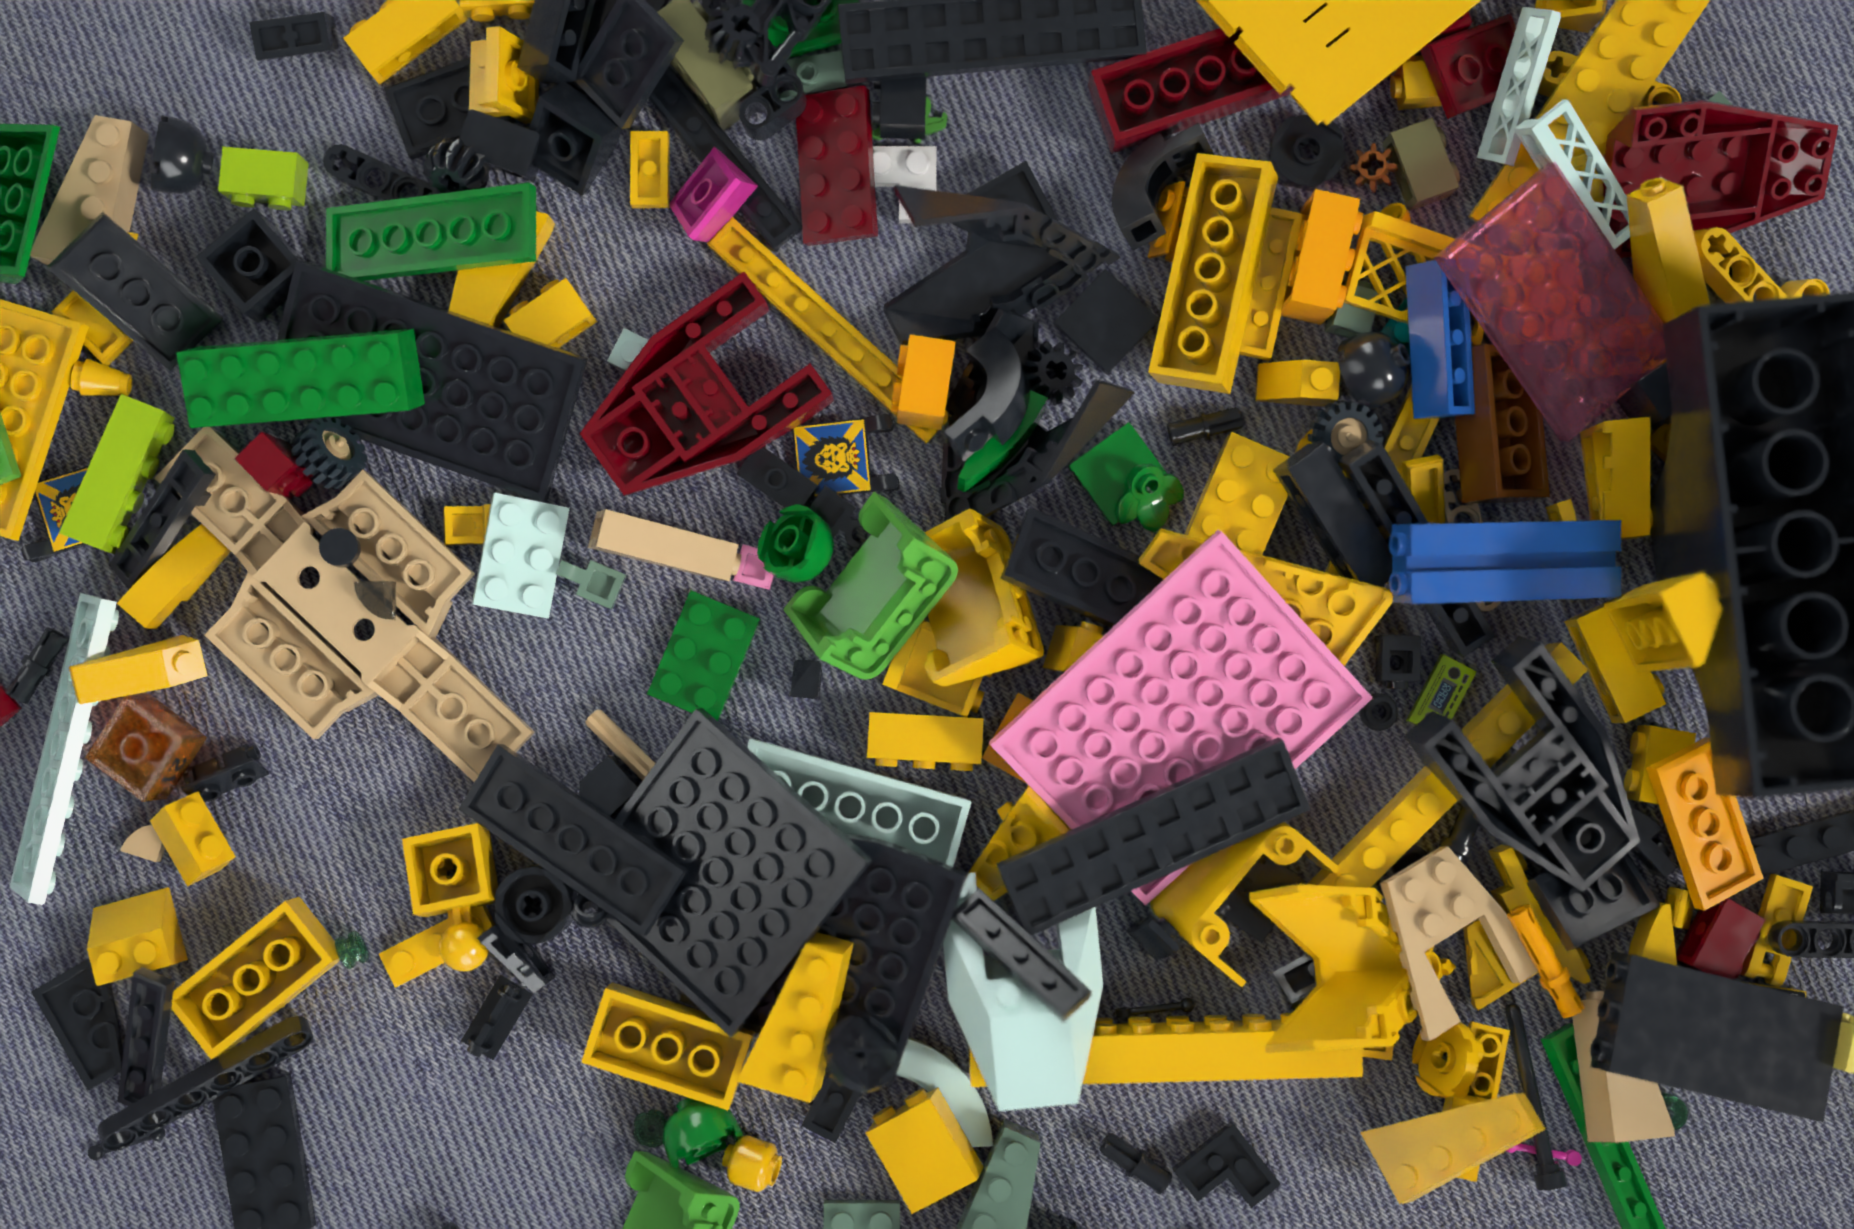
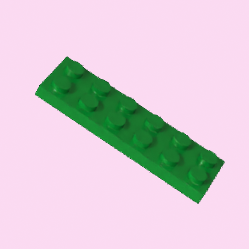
[326,182,536,281]

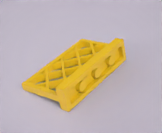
[1344,211,1506,347]

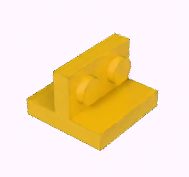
[469,26,539,124]

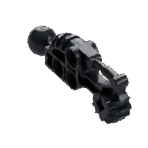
[705,0,832,87]

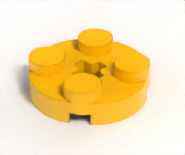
[1412,1022,1484,1098]

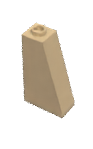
[588,509,741,581]
[1572,991,1675,1143]

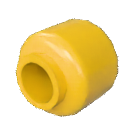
[722,1135,782,1192]

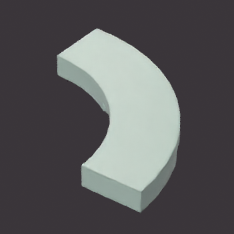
[896,1038,993,1147]

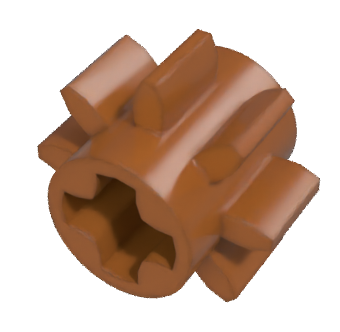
[1349,143,1398,193]

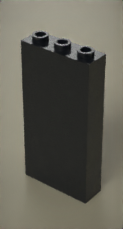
[1590,952,1844,1122]

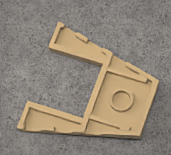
[1380,846,1538,1041]

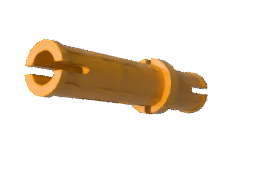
[1507,904,1585,1018]

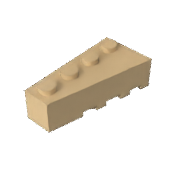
[30,115,149,266]

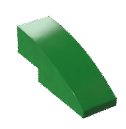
[957,390,1048,492]

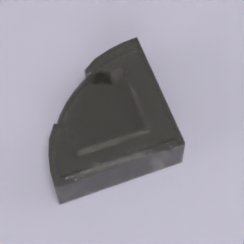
[354,581,396,620]

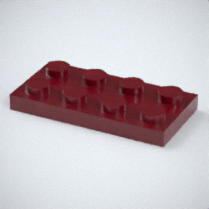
[796,85,878,246]

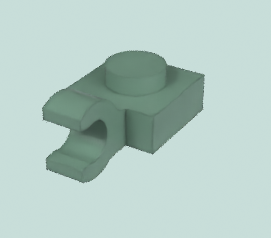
[556,560,627,609]

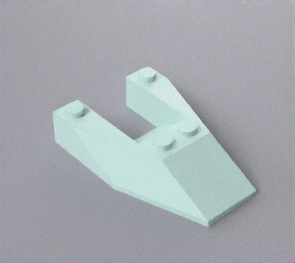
[943,872,1103,1111]

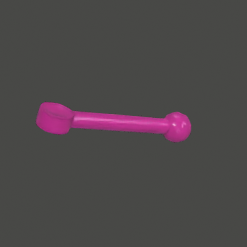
[1506,1143,1582,1166]

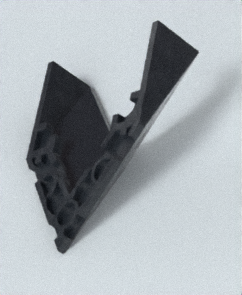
[883,185,1121,346]
[941,308,1135,522]

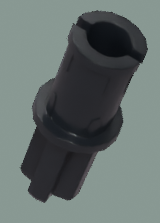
[1167,407,1243,447]
[1099,1133,1172,1194]

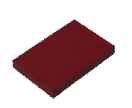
[1420,13,1516,119]

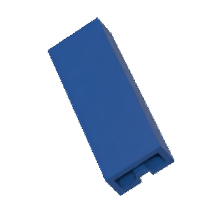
[1389,520,1621,604]

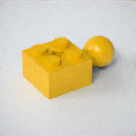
[402,823,498,971]

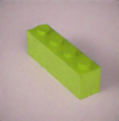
[59,394,175,554]

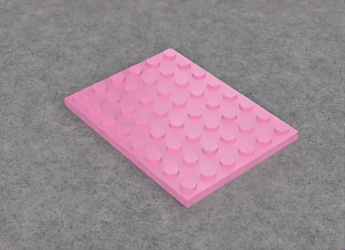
[989,530,1373,906]

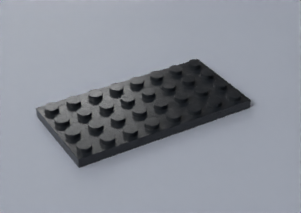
[277,260,588,503]

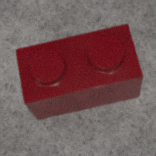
[234,432,314,499]
[1676,898,1765,980]

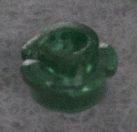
[633,1109,668,1148]

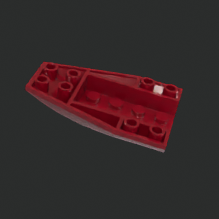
[1598,100,1838,259]

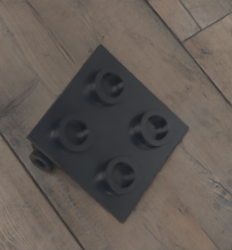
[1216,854,1305,943]

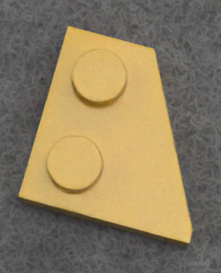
[1463,919,1538,1011]

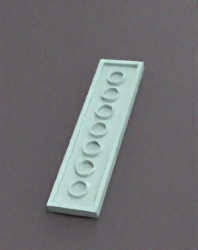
[10,593,119,904]

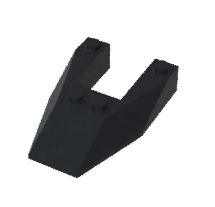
[1403,636,1640,892]

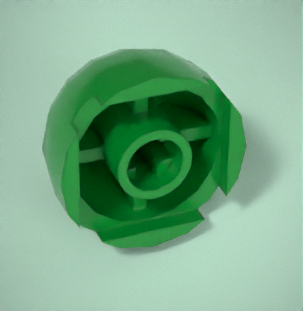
[757,504,834,583]
[663,1097,743,1168]

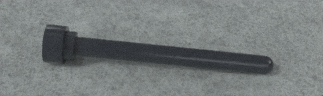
[1505,1003,1567,1191]

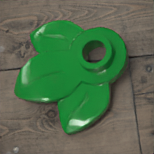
[1116,464,1184,532]

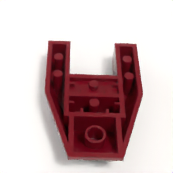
[580,271,834,496]

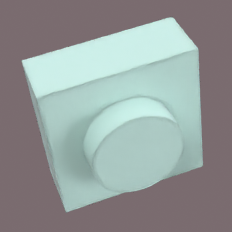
[607,328,648,371]

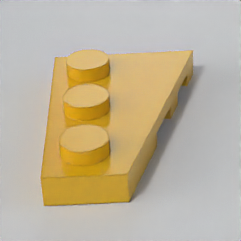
[968,785,1070,901]

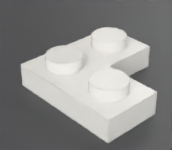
[873,146,936,223]

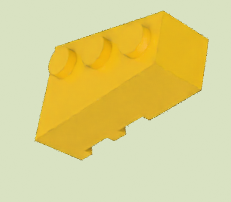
[1580,417,1653,540]

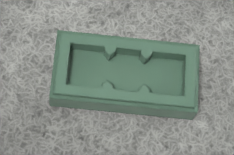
[779,51,848,101]

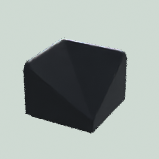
[788,660,823,699]

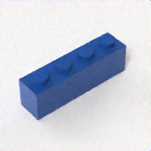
[1405,259,1475,419]

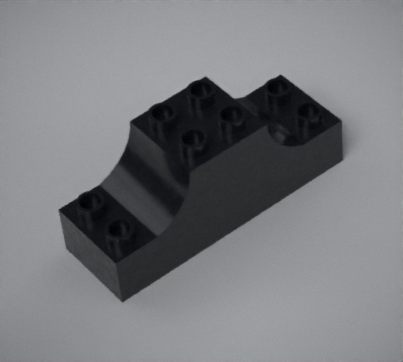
[1650,291,1854,799]

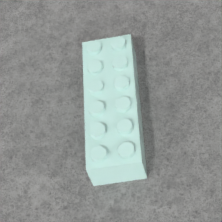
[747,738,972,867]

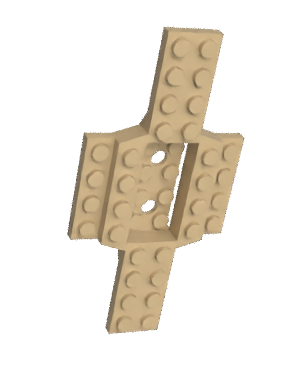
[154,426,535,782]

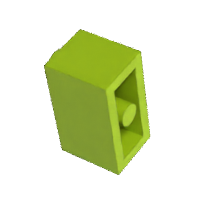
[218,147,309,211]

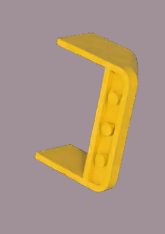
[1150,822,1340,987]

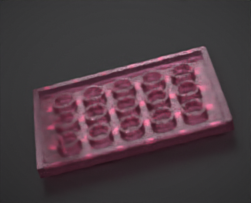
[1434,162,1666,442]

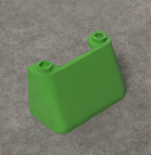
[783,492,958,680]
[622,1150,739,1229]

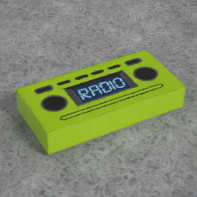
[1406,654,1477,726]

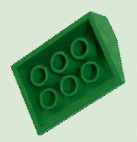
[0,124,60,284]

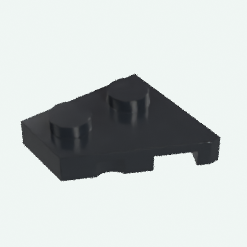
[478,925,555,993]

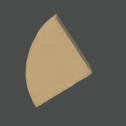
[120,825,165,862]

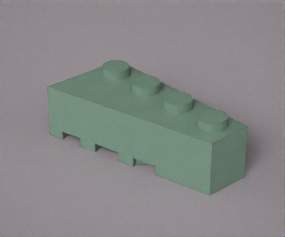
[956,1118,1041,1229]

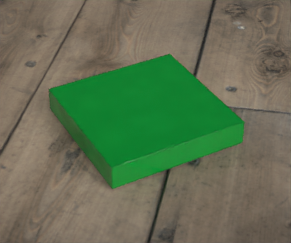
[1068,422,1167,527]

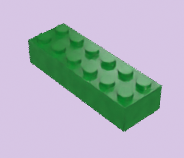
[176,328,425,428]

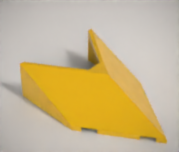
[1249,884,1456,1053]

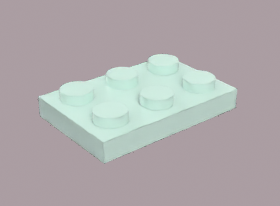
[472,493,569,618]

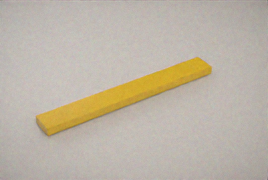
[707,217,952,444]

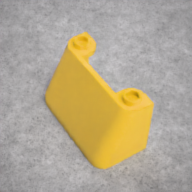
[924,508,1044,686]

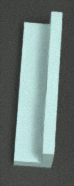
[1477,7,1561,166]
[1514,100,1630,254]

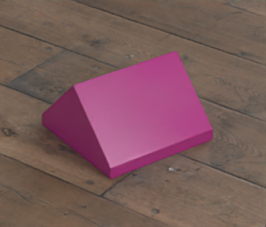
[669,147,758,242]

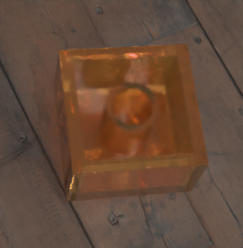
[85,694,207,802]

